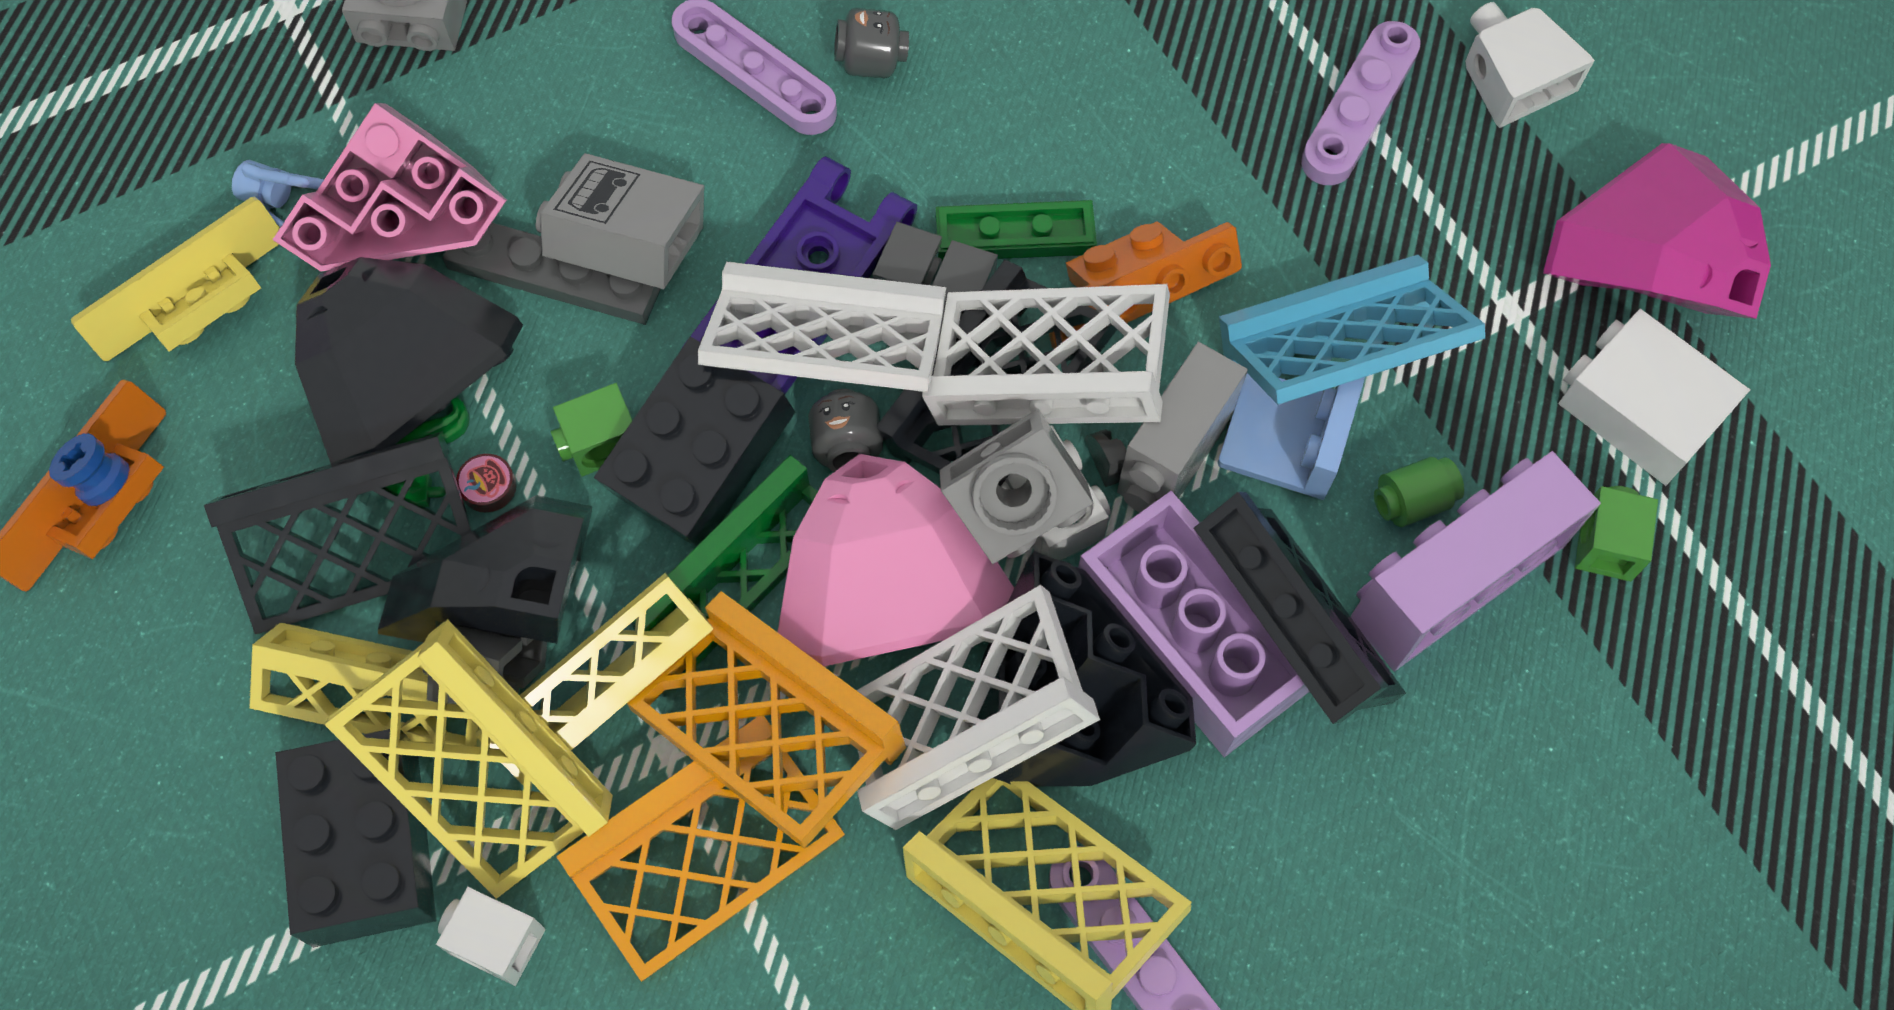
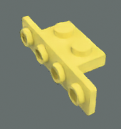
[71,197,280,361]

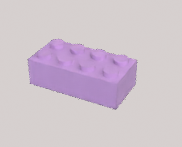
[1351,451,1601,672]
[1078,491,1310,757]

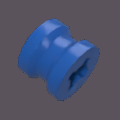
[49,433,130,506]

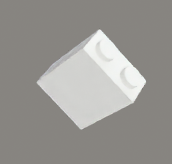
[1558,309,1750,486]

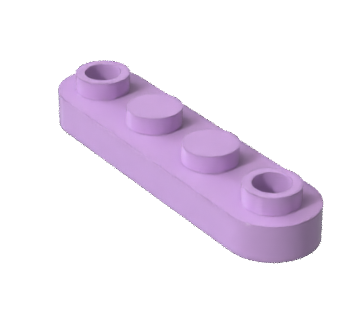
[672,0,837,135]
[1301,21,1420,185]
[1049,846,1221,1010]

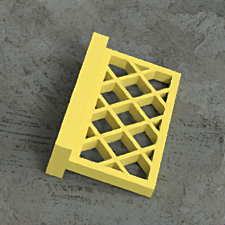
[325,619,613,899]
[903,778,1192,1010]

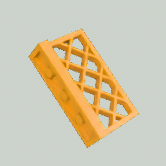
[627,591,906,849]
[556,716,845,982]

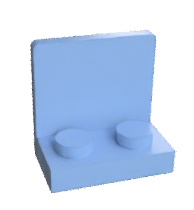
[1218,373,1365,500]

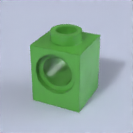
[550,383,632,477]
[1575,486,1658,582]

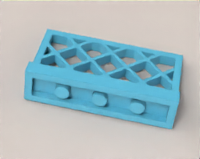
[1219,255,1485,405]

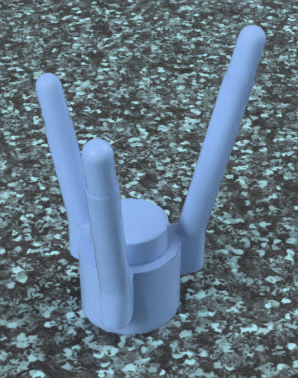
[232,160,324,228]

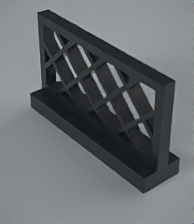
[877,260,1117,487]
[204,431,473,634]
[1194,492,1406,724]

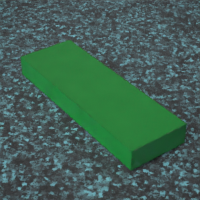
[935,200,1097,261]

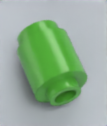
[1374,457,1464,527]

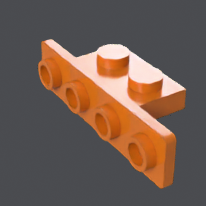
[1049,221,1242,349]
[0,380,166,591]

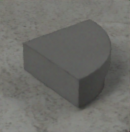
[1084,429,1127,487]

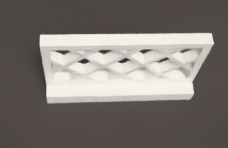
[698,262,946,392]
[922,284,1170,425]
[857,585,1100,830]

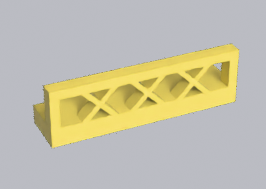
[476,573,714,786]
[250,623,481,747]

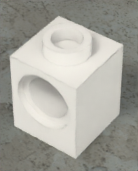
[436,887,546,986]

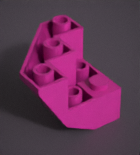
[1543,143,1771,319]

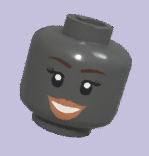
[834,8,909,78]
[808,389,883,472]

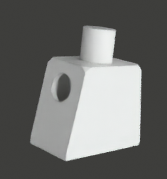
[1465,2,1595,128]

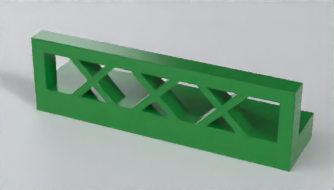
[631,455,818,674]

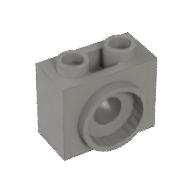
[342,0,467,51]
[939,409,1094,564]

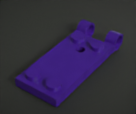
[682,156,917,395]

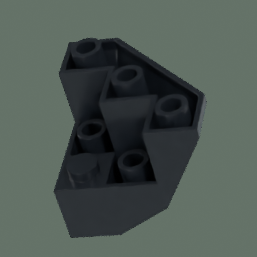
[295,257,523,464]
[378,495,592,644]
[977,551,1196,787]

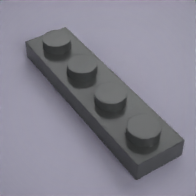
[442,223,661,325]

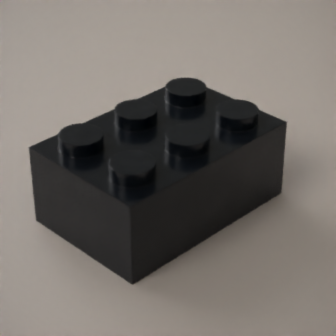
[593,336,796,547]
[275,729,437,948]

